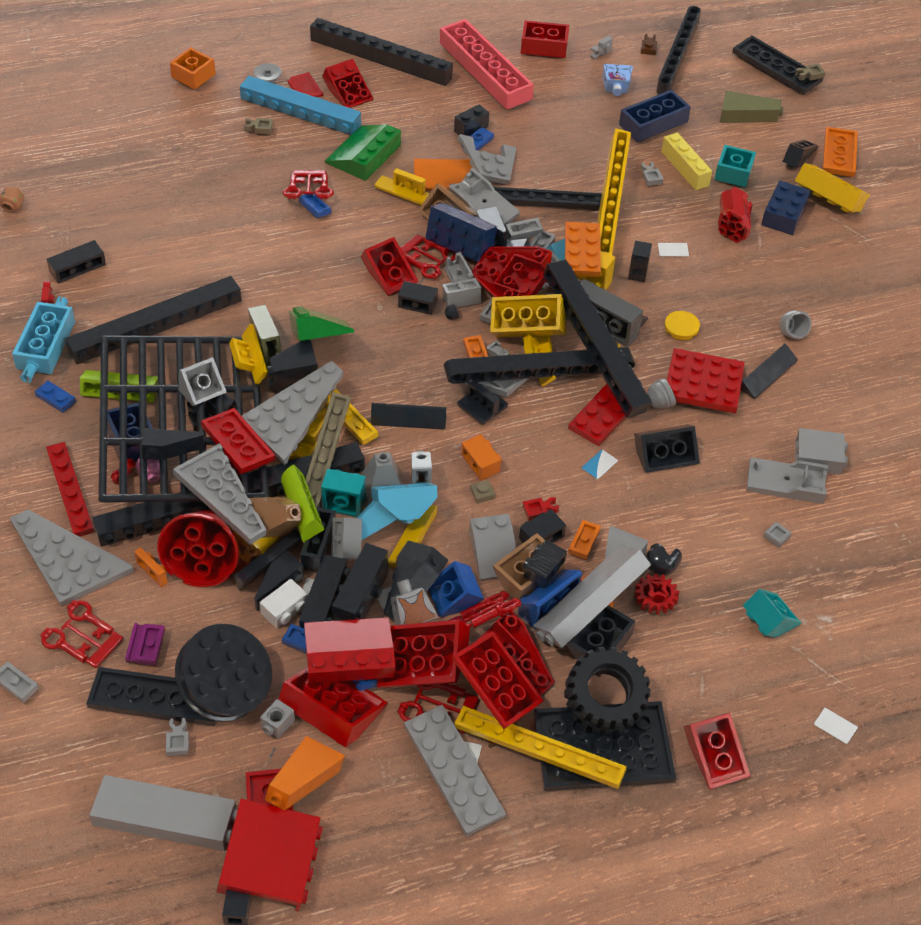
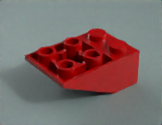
[322,58,374,108]

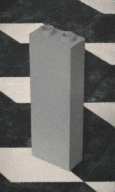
[533,545,651,648]
[89,775,238,851]

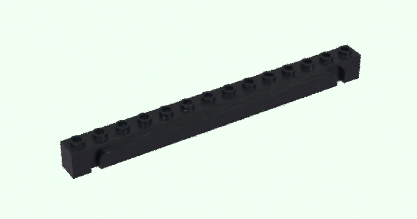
[92,442,365,547]

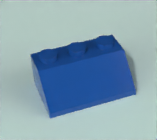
[518,569,582,629]

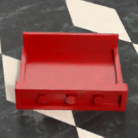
[216,798,323,912]

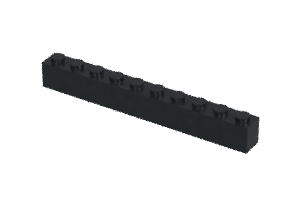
[310,17,453,86]
[543,259,652,418]
[65,276,242,365]

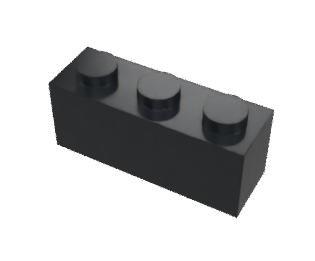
[46,240,106,284]
[300,507,336,572]

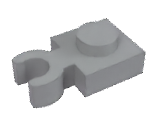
[590,35,613,59]
[641,161,663,186]
[166,718,189,756]

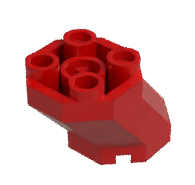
[718,187,753,243]

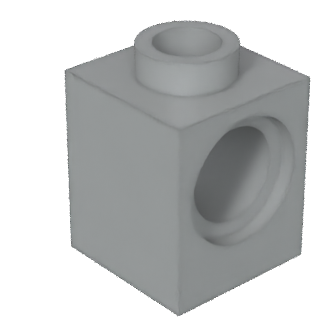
[260,699,295,739]

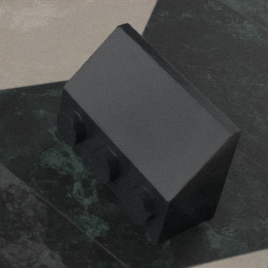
[634,424,700,473]
[566,605,635,677]

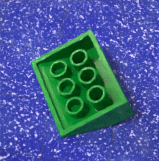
[325,124,401,181]
[289,306,354,341]

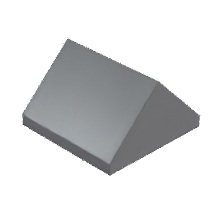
[179,357,227,406]

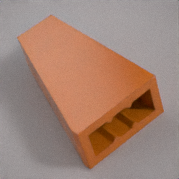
[265,736,345,810]

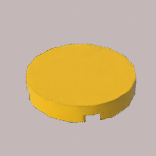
[664,311,700,340]

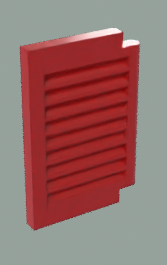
[287,72,323,98]

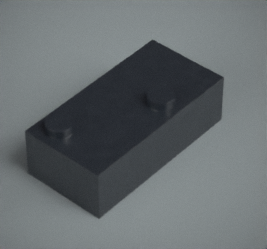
[332,543,388,621]

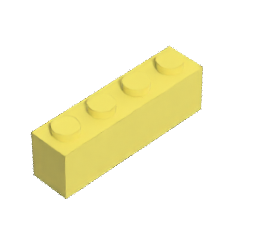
[661,132,712,190]

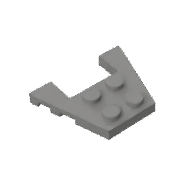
[457,134,516,185]
[462,340,528,397]

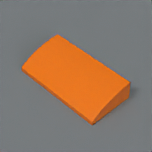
[414,158,472,191]

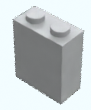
[795,428,848,475]

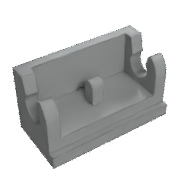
[444,252,473,283]
[442,278,481,308]
[331,518,362,559]

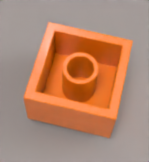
[170,47,216,90]

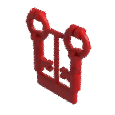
[282,170,334,200]
[400,234,456,279]
[448,590,521,628]
[40,600,123,668]
[397,683,479,734]

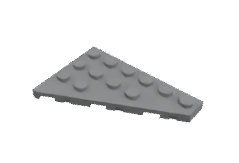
[242,361,344,465]
[10,510,134,607]

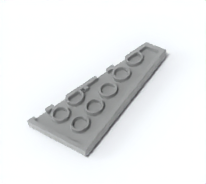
[173,444,266,544]

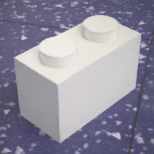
[260,579,308,628]

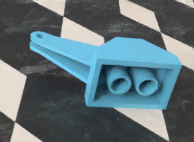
[357,482,438,540]

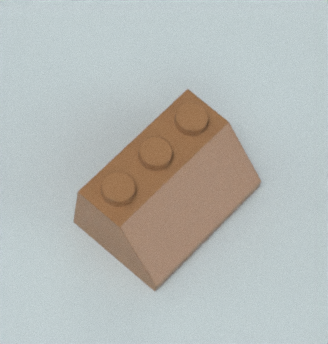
[418,183,477,220]
[493,533,565,600]

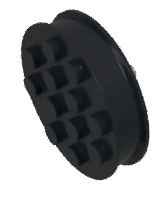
[175,624,272,722]

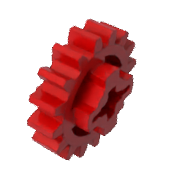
[634,573,679,615]

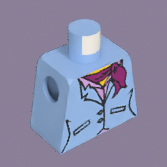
[602,64,633,96]

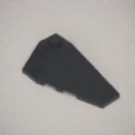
[384,541,448,622]

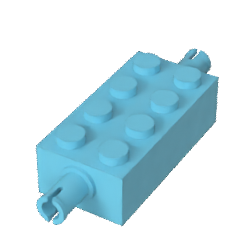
[12,296,75,383]

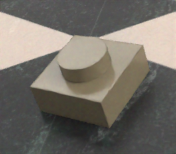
[470,480,495,504]

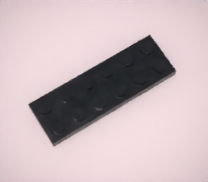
[732,35,823,95]
[86,667,216,726]

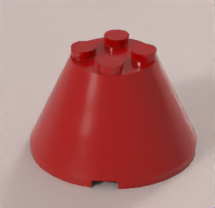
[157,510,239,587]

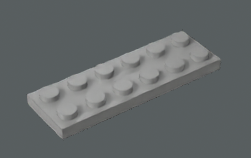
[404,705,506,837]

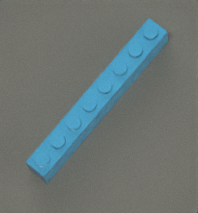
[240,76,361,135]

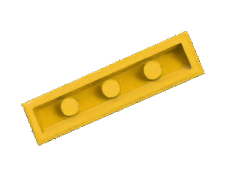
[388,505,437,568]

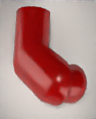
[111,459,136,484]

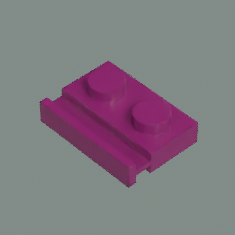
[125,623,165,666]

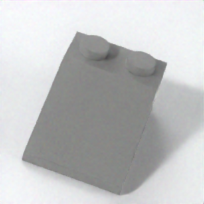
[469,514,516,581]

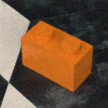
[461,434,502,481]

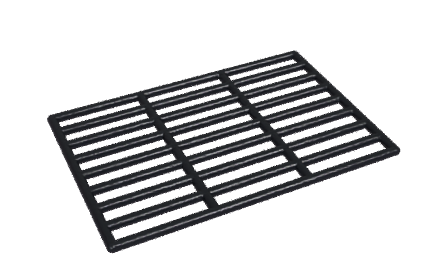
[98,336,269,503]

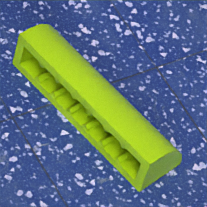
[80,370,158,402]
[281,465,324,542]

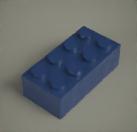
[619,90,691,142]
[425,203,498,262]

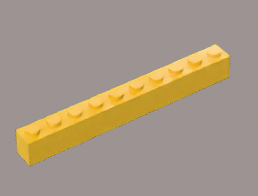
[597,128,631,255]

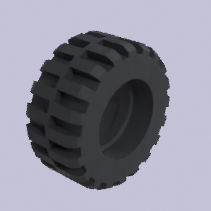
[564,647,651,735]

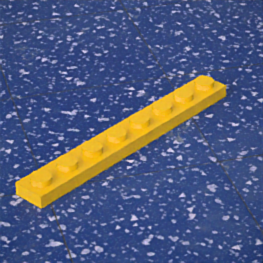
[454,706,626,789]

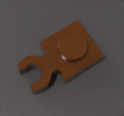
[641,34,657,55]
[232,544,262,575]

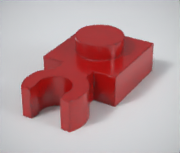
[41,281,55,304]
[522,497,559,521]

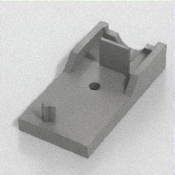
[449,168,520,227]
[746,457,828,504]

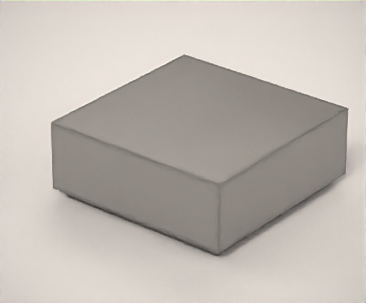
[763,522,792,548]

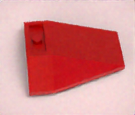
[472,246,552,297]
[475,611,554,696]

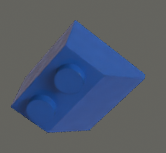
[429,561,484,617]

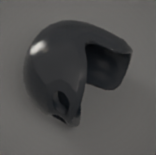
[646,543,682,576]

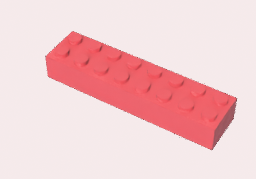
[440,19,534,110]

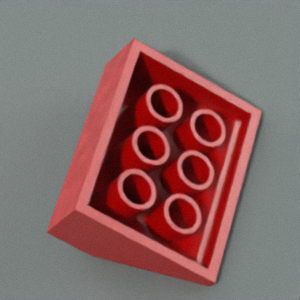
[304,617,396,683]
[377,620,470,688]
[451,631,544,729]
[278,668,388,748]

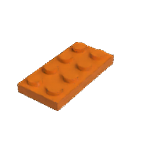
[822,127,858,177]
[565,222,601,277]

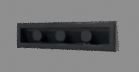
[740,344,798,399]
[371,403,447,430]
[234,529,302,591]

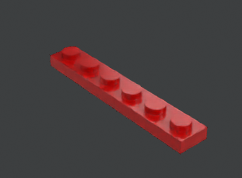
[46,442,94,537]

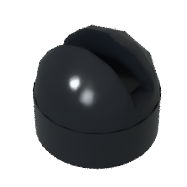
[445,304,459,319]

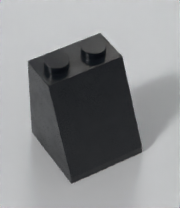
[267,339,318,395]

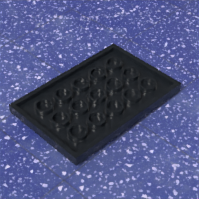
[533,701,676,791]

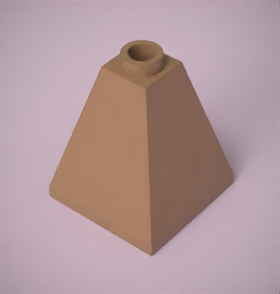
[250,497,301,538]

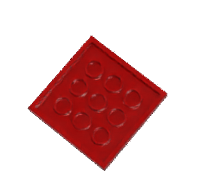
[667,348,745,414]

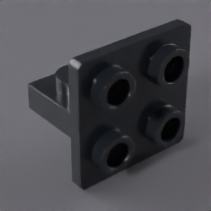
[457,382,508,425]

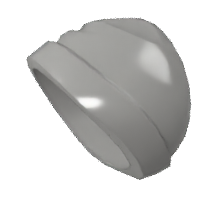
[779,310,811,339]
[647,379,676,408]

